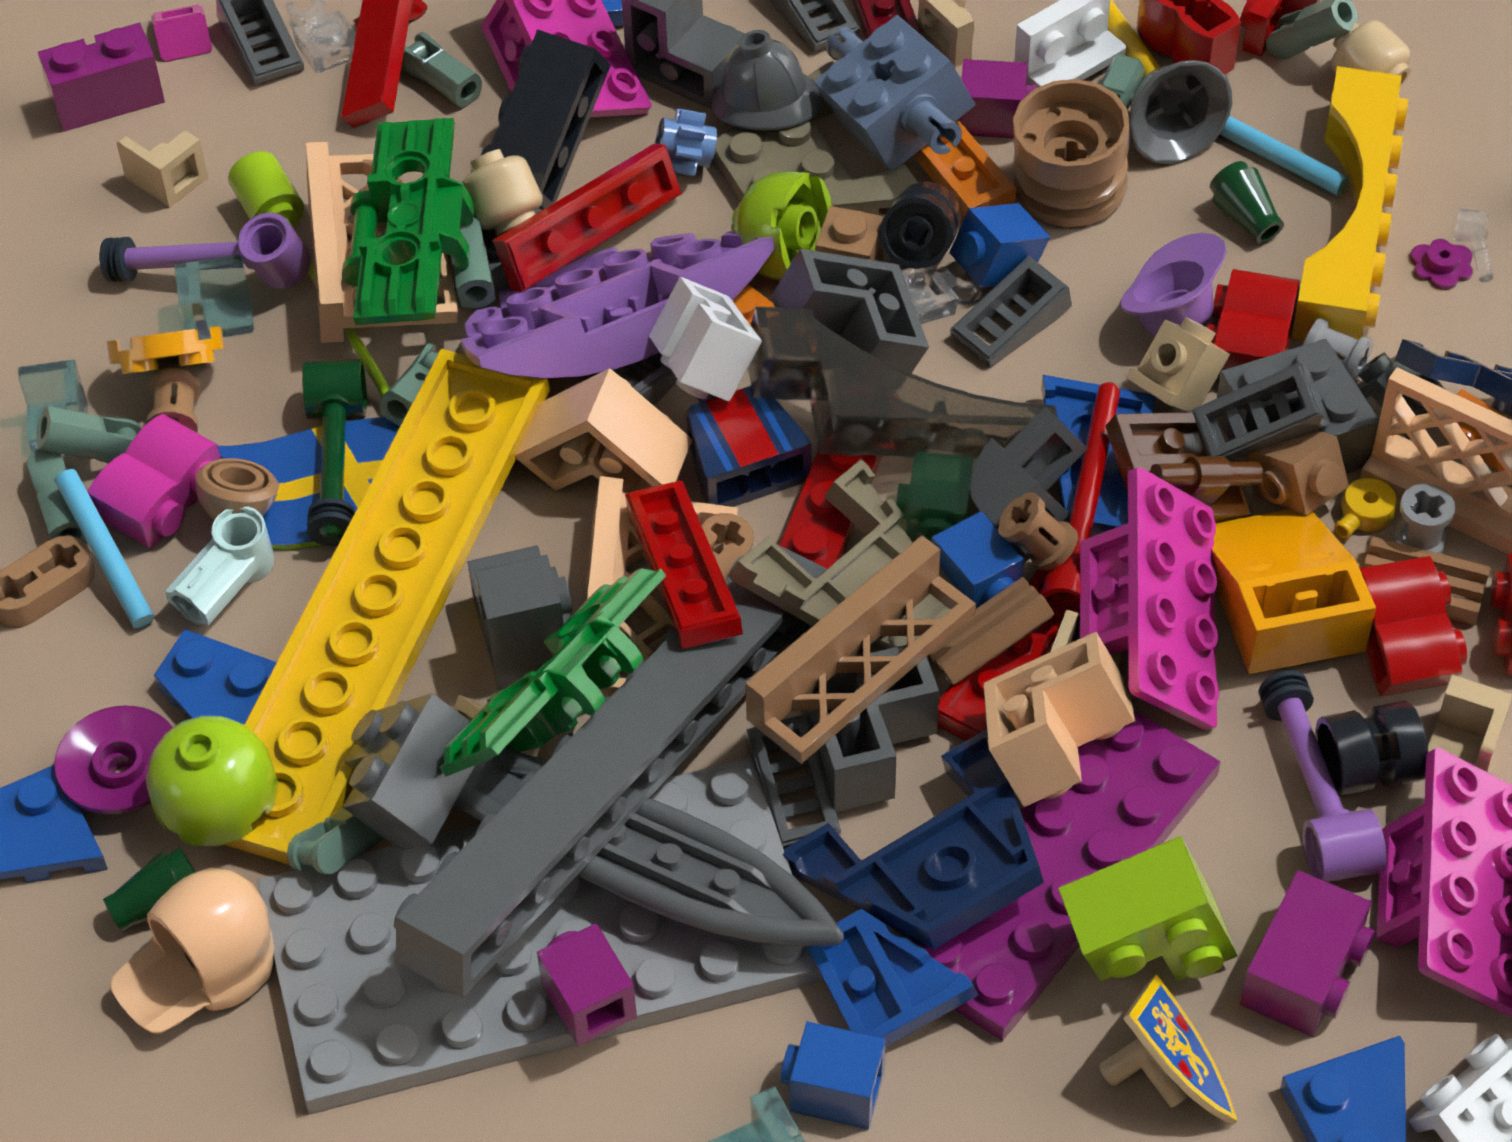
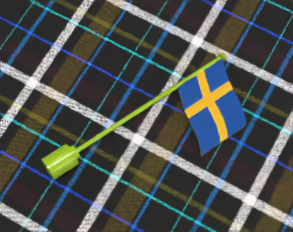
[218,151,400,550]

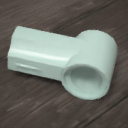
[165,507,275,627]

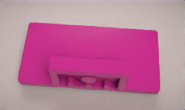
[481,0,652,117]
[1080,467,1219,730]
[1376,747,1512,1018]

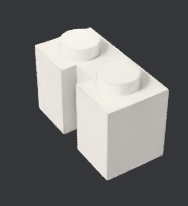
[649,277,762,402]

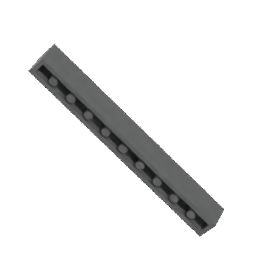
[394,545,827,999]

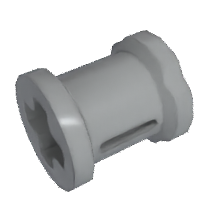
[1303,318,1373,384]
[1392,483,1455,554]

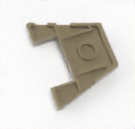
[713,61,918,215]
[728,460,956,654]

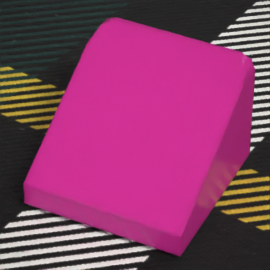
[151,4,212,61]

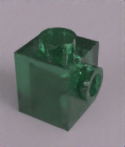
[896,451,974,543]

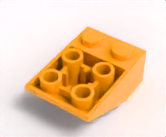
[1211,509,1376,674]

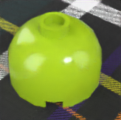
[731,172,832,282]
[146,715,278,846]

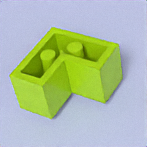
[1058,836,1238,982]

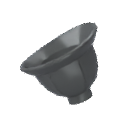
[712,30,824,131]
[1129,60,1233,164]

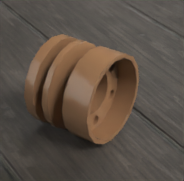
[1013,79,1130,228]

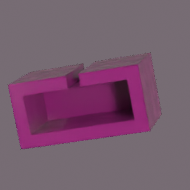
[37,22,165,132]
[1240,870,1375,1037]

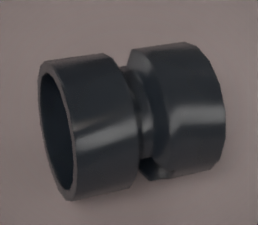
[880,181,962,269]
[1315,700,1428,797]

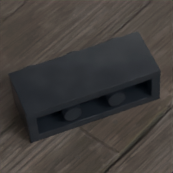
[481,29,611,210]

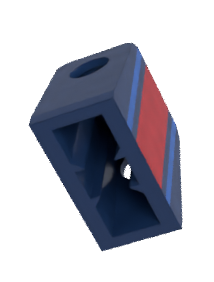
[686,384,812,507]

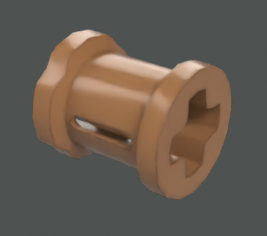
[146,368,201,433]
[998,492,1078,571]

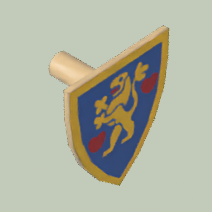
[1099,974,1238,1125]

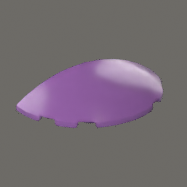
[461,231,775,378]

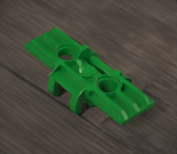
[342,118,474,325]
[439,568,666,777]

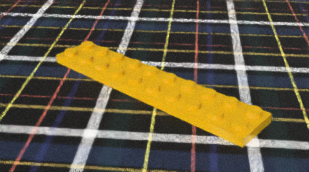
[223,349,550,865]

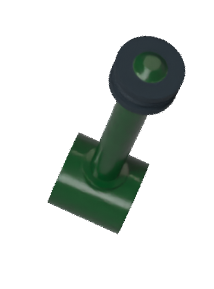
[302,358,367,546]

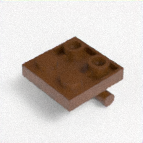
[1105,413,1263,523]

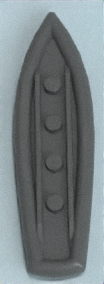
[454,747,844,946]

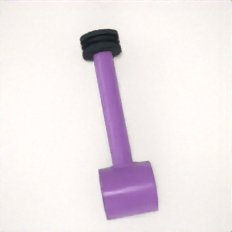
[99,213,311,289]
[1258,670,1386,882]

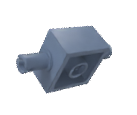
[813,15,976,172]

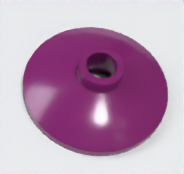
[54,705,173,814]

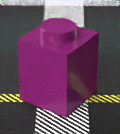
[958,59,1036,138]
[537,923,637,1047]

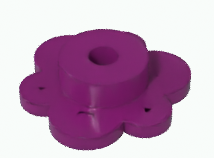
[1411,239,1473,290]

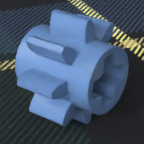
[655,109,717,176]

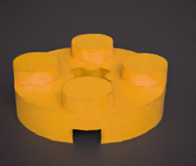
[106,326,225,374]

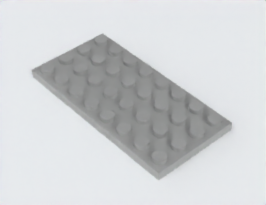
[257,757,824,1114]

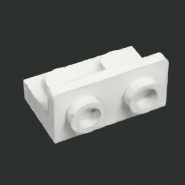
[1014,0,1126,88]
[1408,1034,1512,1142]

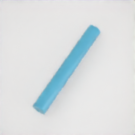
[1219,116,1349,196]
[54,469,155,628]

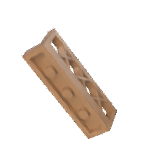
[745,536,976,764]

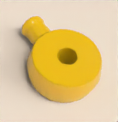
[1334,478,1397,539]

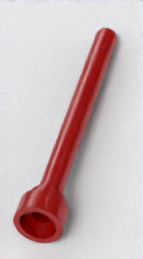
[1041,382,1120,618]

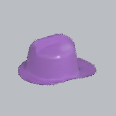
[1120,233,1227,336]

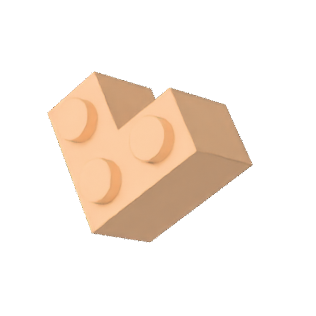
[515,368,693,493]
[984,632,1135,807]

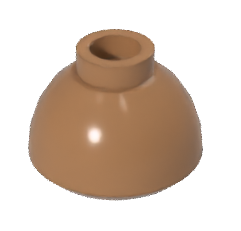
[195,458,279,522]

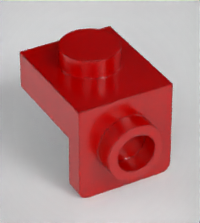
[1240,0,1320,57]

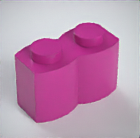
[87,414,221,548]

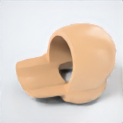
[110,868,275,1034]

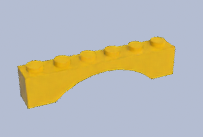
[1291,66,1409,341]

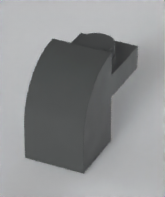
[970,407,1088,556]

